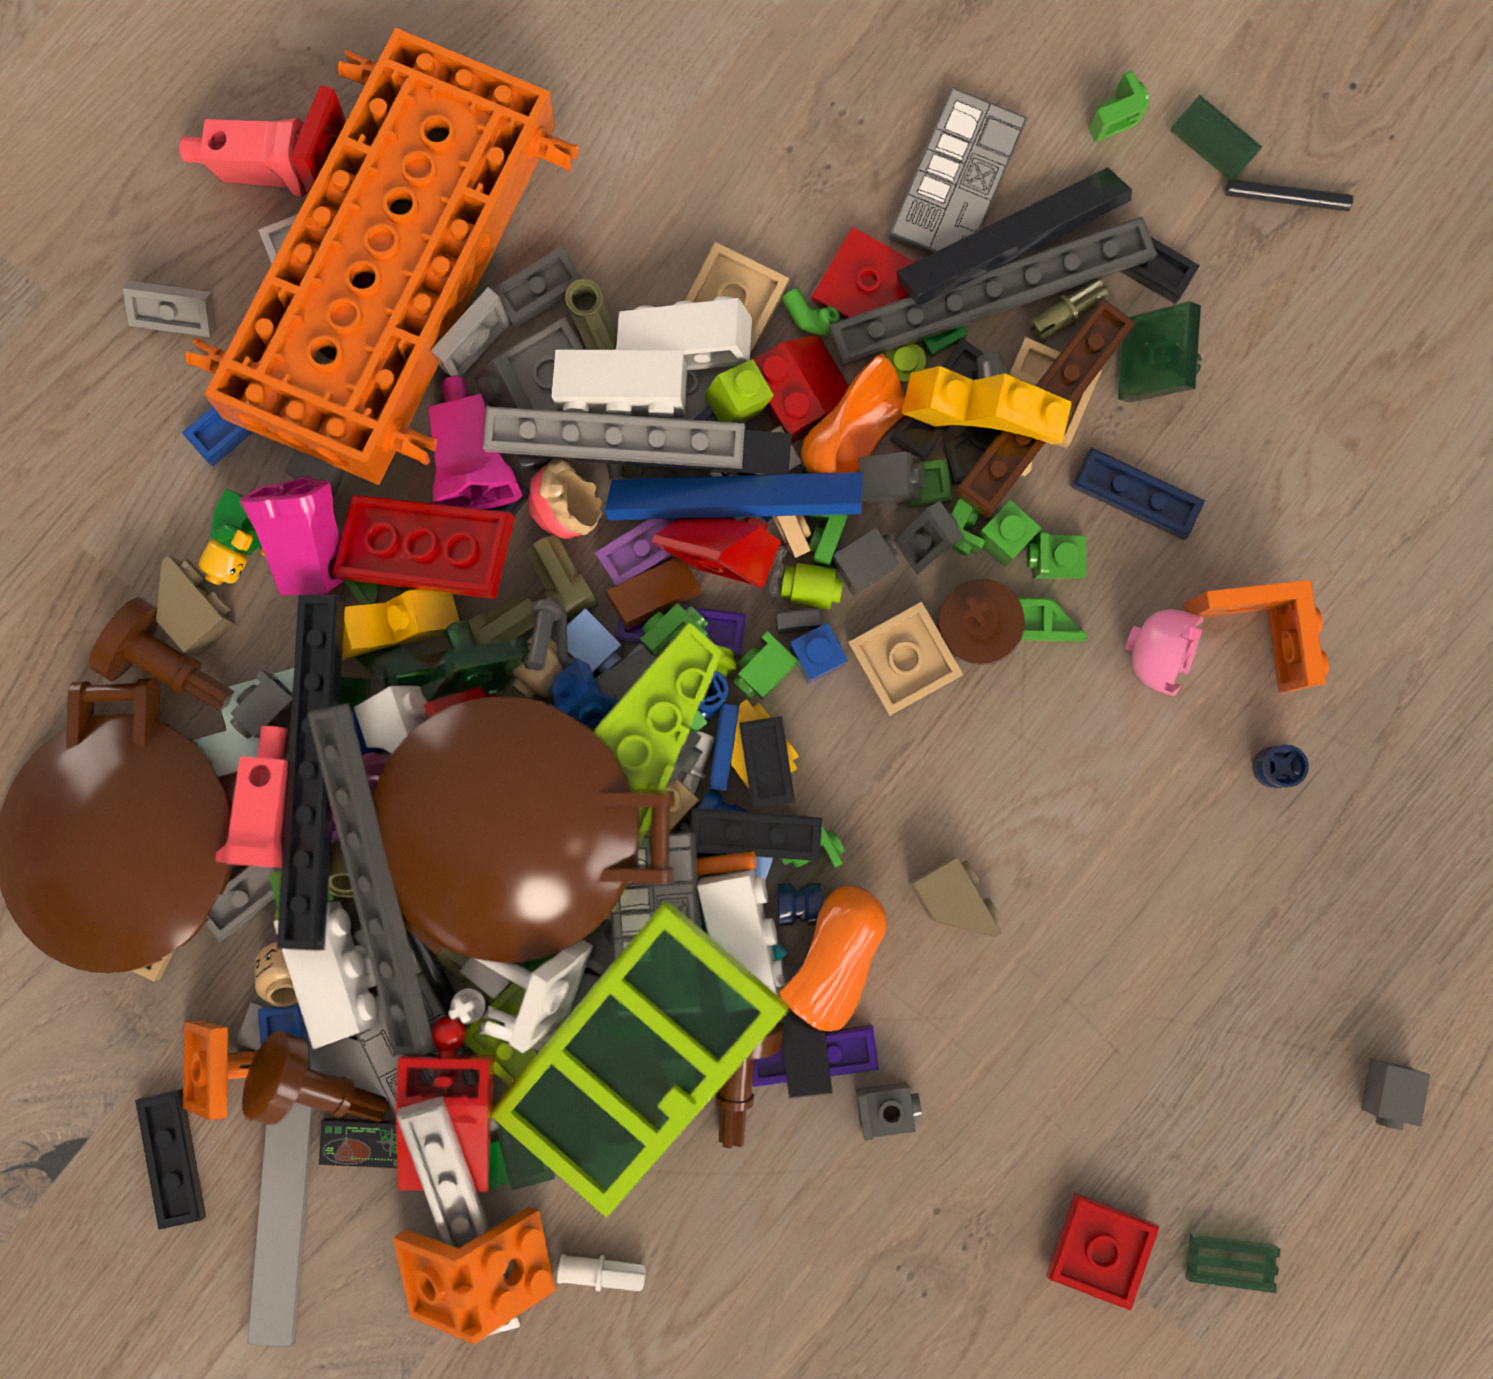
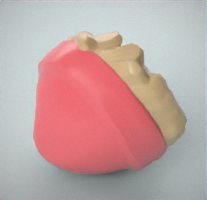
[528,459,602,539]

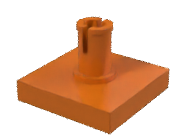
[183,1020,257,1120]

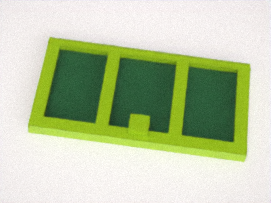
[492,901,790,1218]

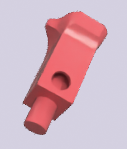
[179,118,307,197]
[215,726,288,868]

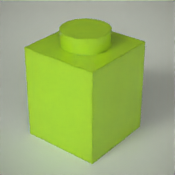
[704,359,774,423]

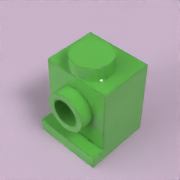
[733,631,798,701]

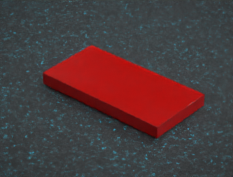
[332,494,515,599]

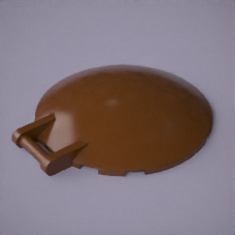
[0,678,233,973]
[373,696,675,963]

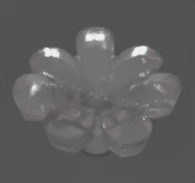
[766,546,788,601]

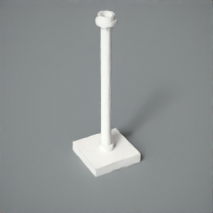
[474,940,593,1053]

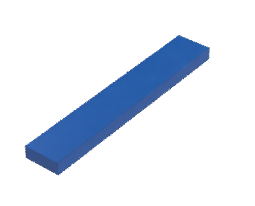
[605,472,864,520]

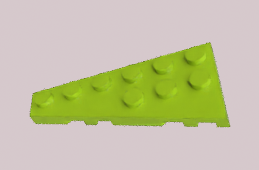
[593,622,723,912]

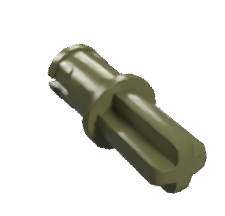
[1028,279,1109,342]

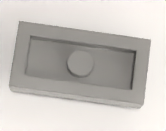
[122,281,216,337]

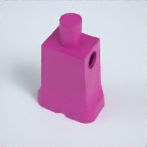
[428,376,523,509]
[239,476,344,596]

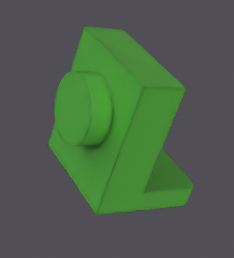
[641,603,708,655]

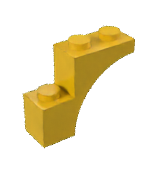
[902,366,1072,445]
[342,589,461,661]

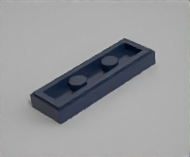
[1071,447,1205,540]

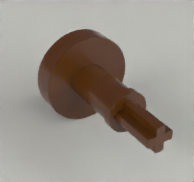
[939,579,1025,665]
[88,597,234,712]
[695,1005,784,1149]
[242,1030,389,1125]

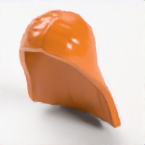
[800,354,906,474]
[779,886,887,1031]

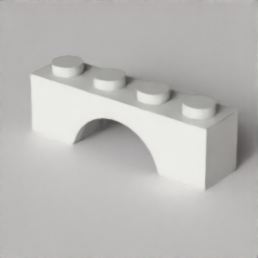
[354,686,429,754]

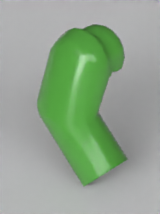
[781,288,840,336]

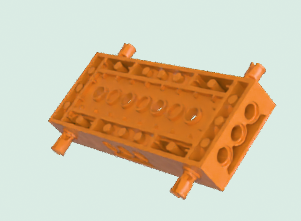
[185,27,579,485]

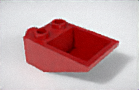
[396,1016,494,1192]

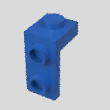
[550,658,618,730]

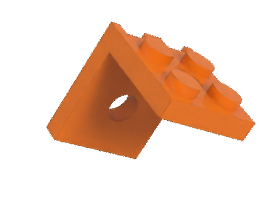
[1183,580,1329,693]
[392,1207,556,1345]

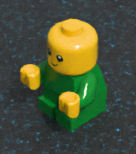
[198,488,265,586]

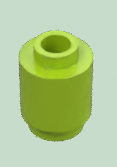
[781,562,844,610]

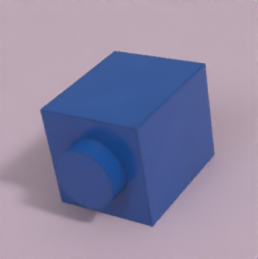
[789,623,848,684]

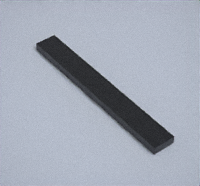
[277,595,346,951]

